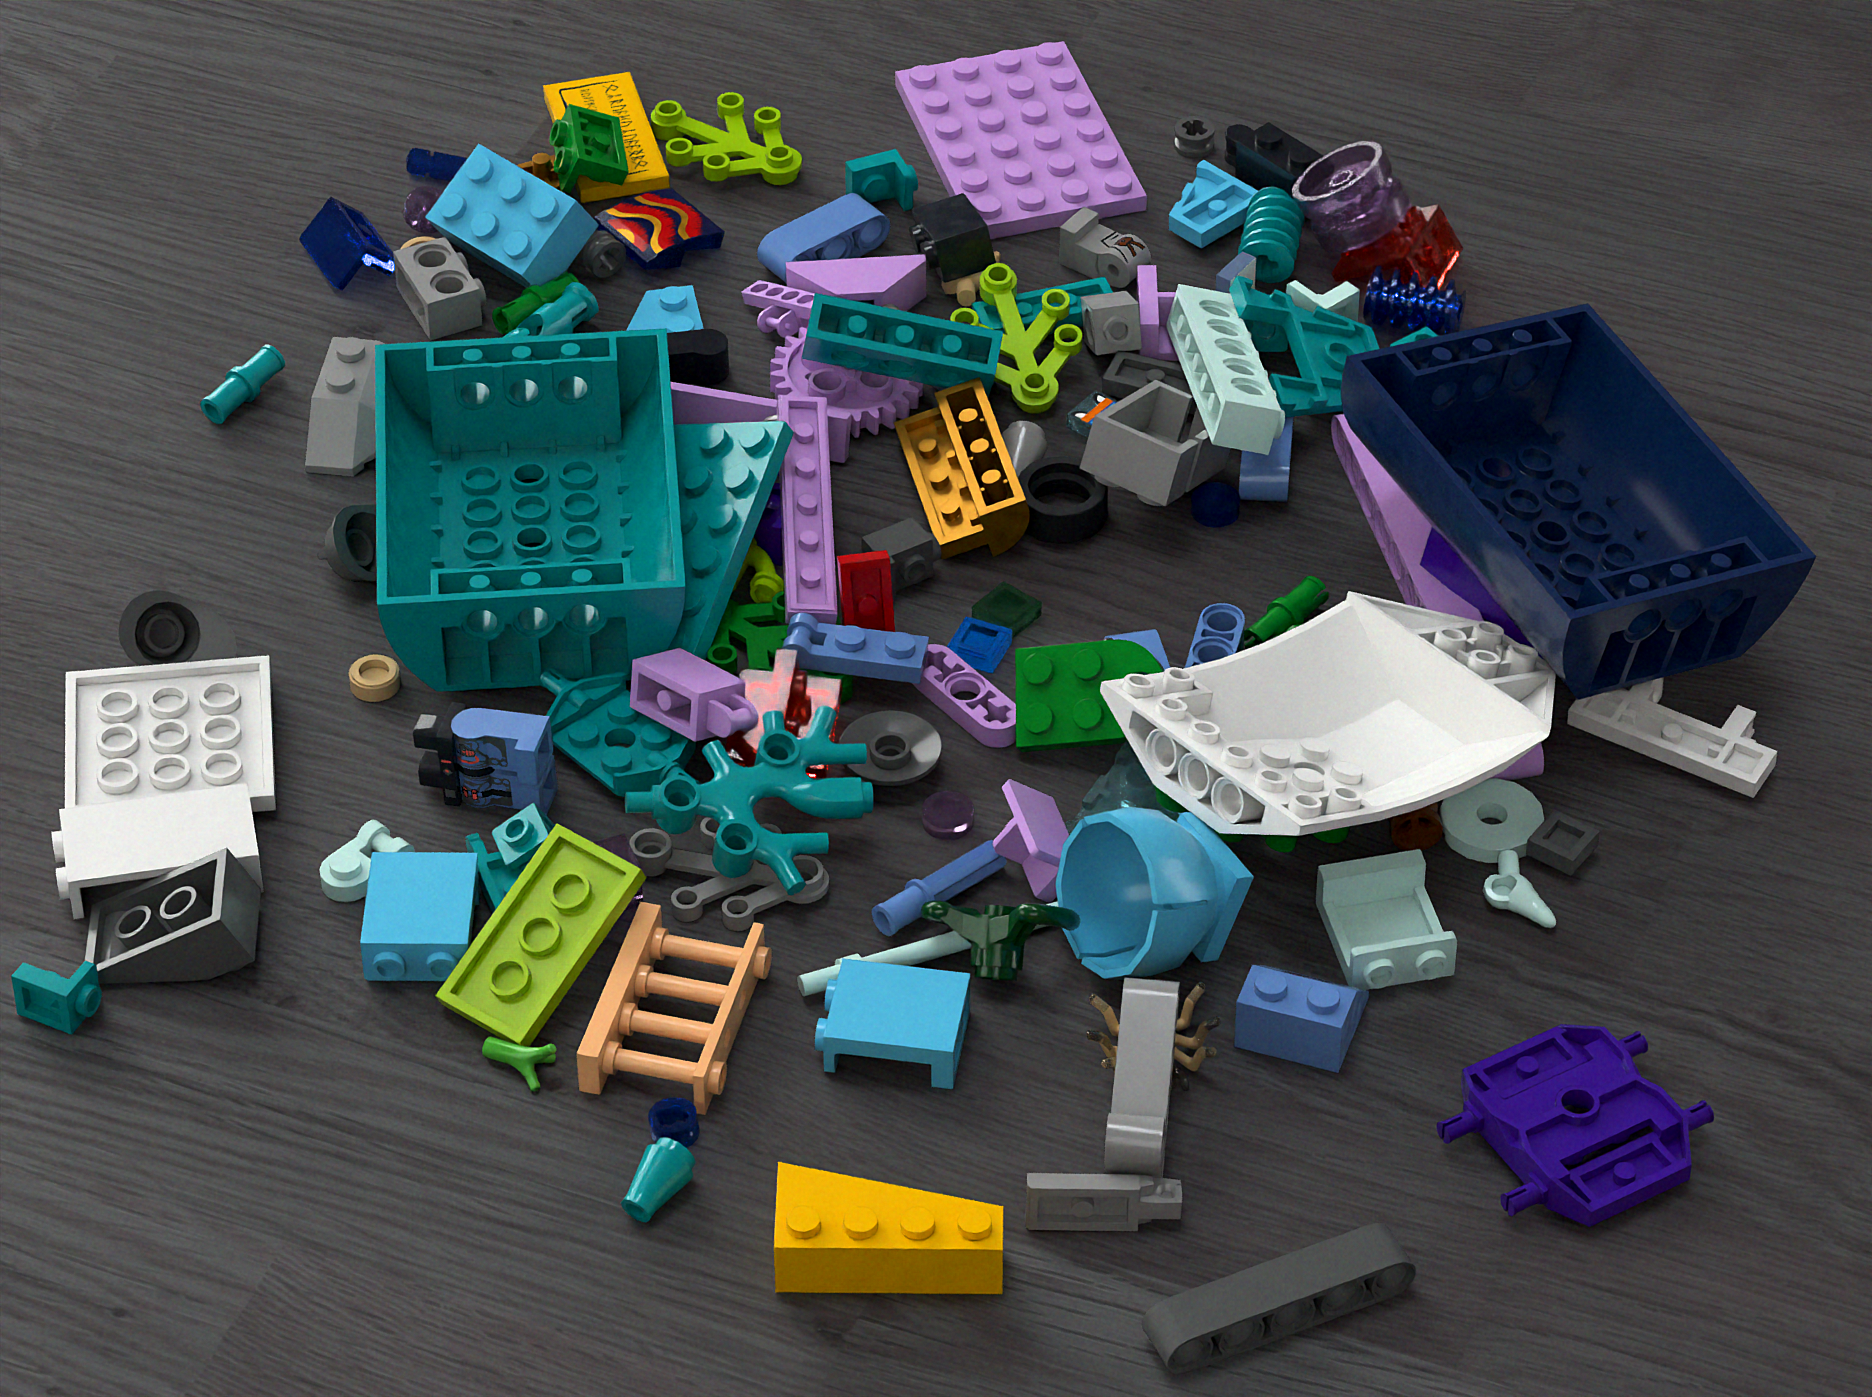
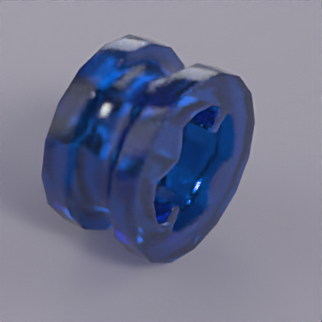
[648,1097,700,1148]

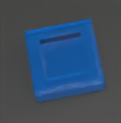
[947,616,1012,674]

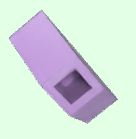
[786,254,926,311]

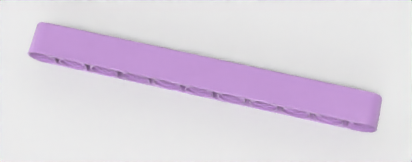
[1331,414,1544,781]

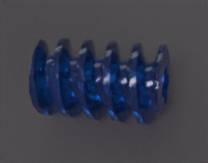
[1363,265,1466,334]

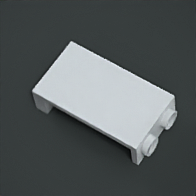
[52,783,264,919]

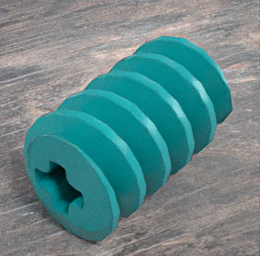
[1238,186,1305,283]

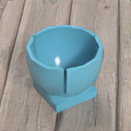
[1055,807,1254,980]

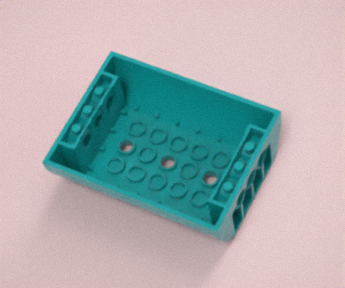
[375,328,685,692]

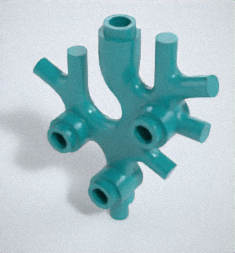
[625,705,873,895]

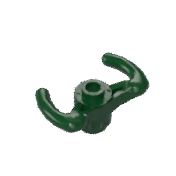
[921,901,1080,981]

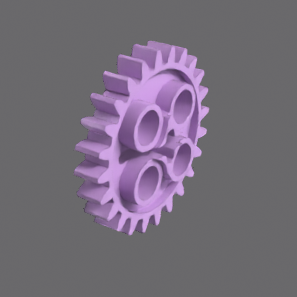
[770,327,923,438]

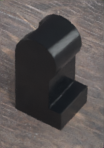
[667,329,729,385]

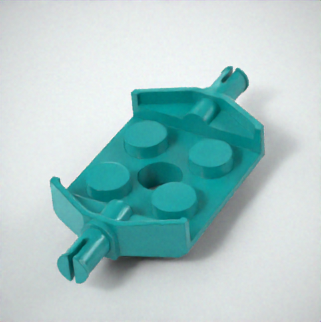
[539,667,701,797]

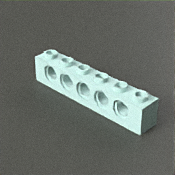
[1166,284,1285,455]

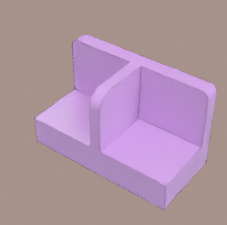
[1136,265,1179,361]
[992,779,1069,903]

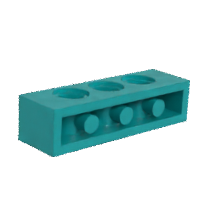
[801,293,1003,397]

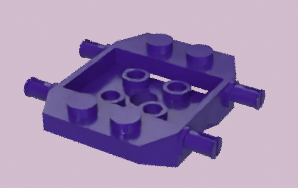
[1436,1024,1714,1227]

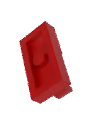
[837,550,895,632]

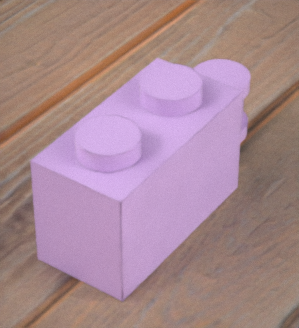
[630,648,758,742]

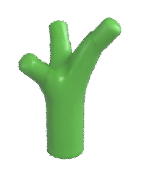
[482,1036,556,1092]

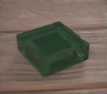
[972,581,1042,641]

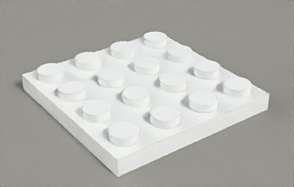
[65,655,276,812]

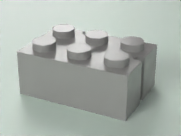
[1080,380,1231,506]

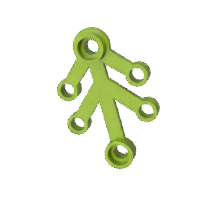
[651,92,802,185]
[950,263,1082,413]

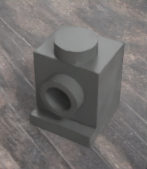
[862,517,941,600]

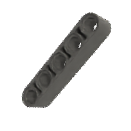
[1141,1223,1416,1374]

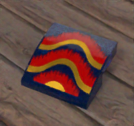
[593,188,725,270]

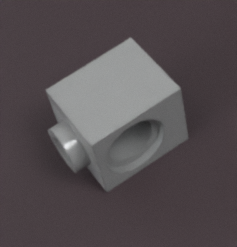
[1081,291,1142,355]

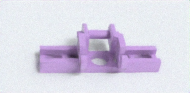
[741,280,815,338]

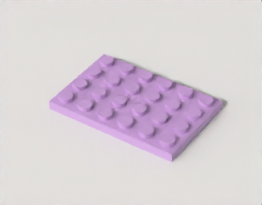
[895,41,1147,239]

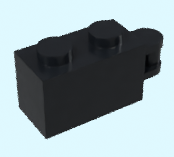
[1224,122,1334,222]
[909,193,996,283]

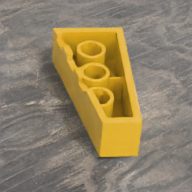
[774,1162,1003,1294]

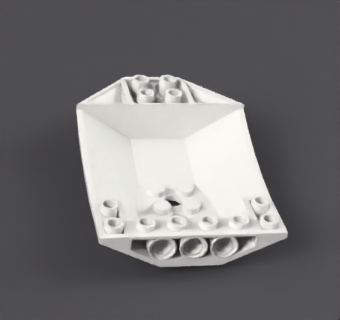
[1100,591,1556,836]

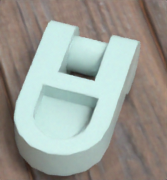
[319,820,415,902]

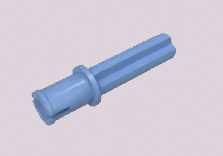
[872,840,1007,936]

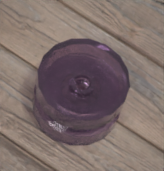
[1292,141,1411,253]

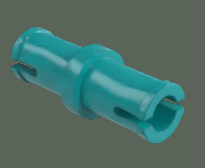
[200,344,286,424]

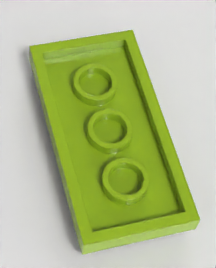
[435,823,647,1047]

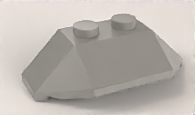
[305,337,385,476]

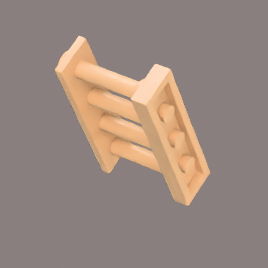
[577,902,772,1115]

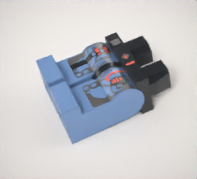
[413,702,558,815]

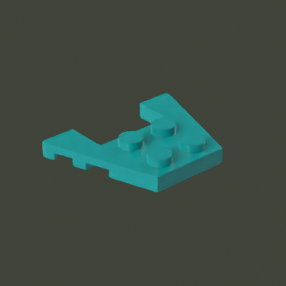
[1229,276,1380,418]

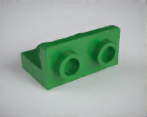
[549,104,629,193]

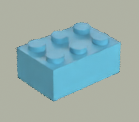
[425,144,599,288]

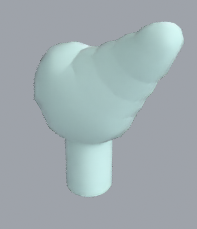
[1483,850,1556,928]

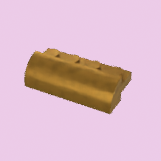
[893,377,1030,560]

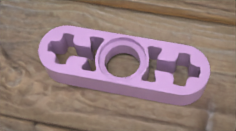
[912,644,1016,748]

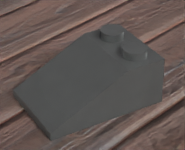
[85,848,261,984]

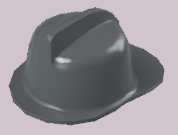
[317,504,377,582]
[118,590,237,666]

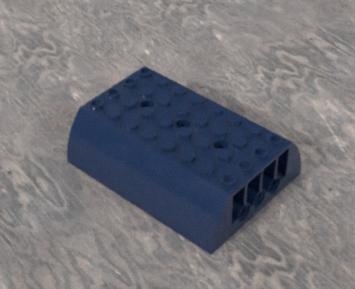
[1341,303,1817,700]

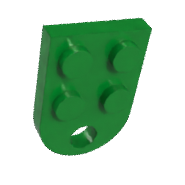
[1015,639,1165,752]

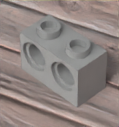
[393,237,486,341]

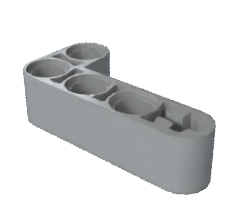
[1104,978,1180,1178]

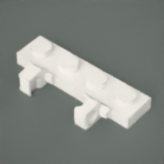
[1567,678,1777,798]

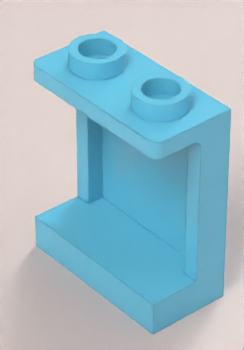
[360,852,481,981]
[815,958,971,1089]

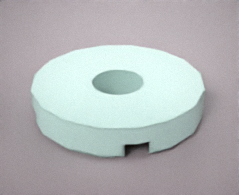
[1439,778,1544,863]

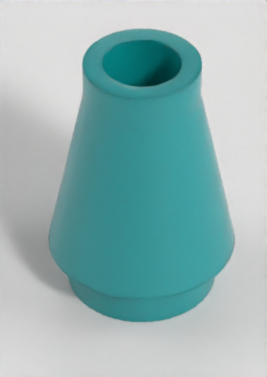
[621,1137,696,1222]

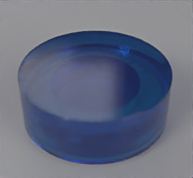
[1191,482,1240,527]

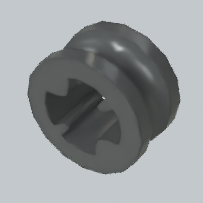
[1174,116,1215,158]
[579,231,626,278]

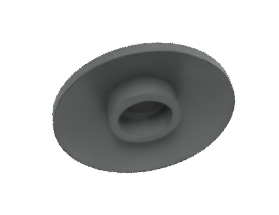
[839,710,942,786]

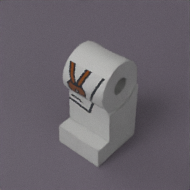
[1059,207,1151,288]

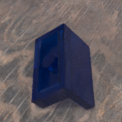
[299,196,395,290]

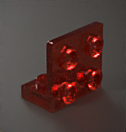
[1331,204,1463,305]

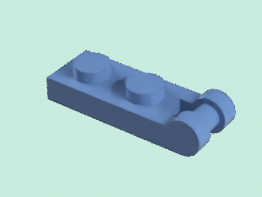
[780,613,929,684]

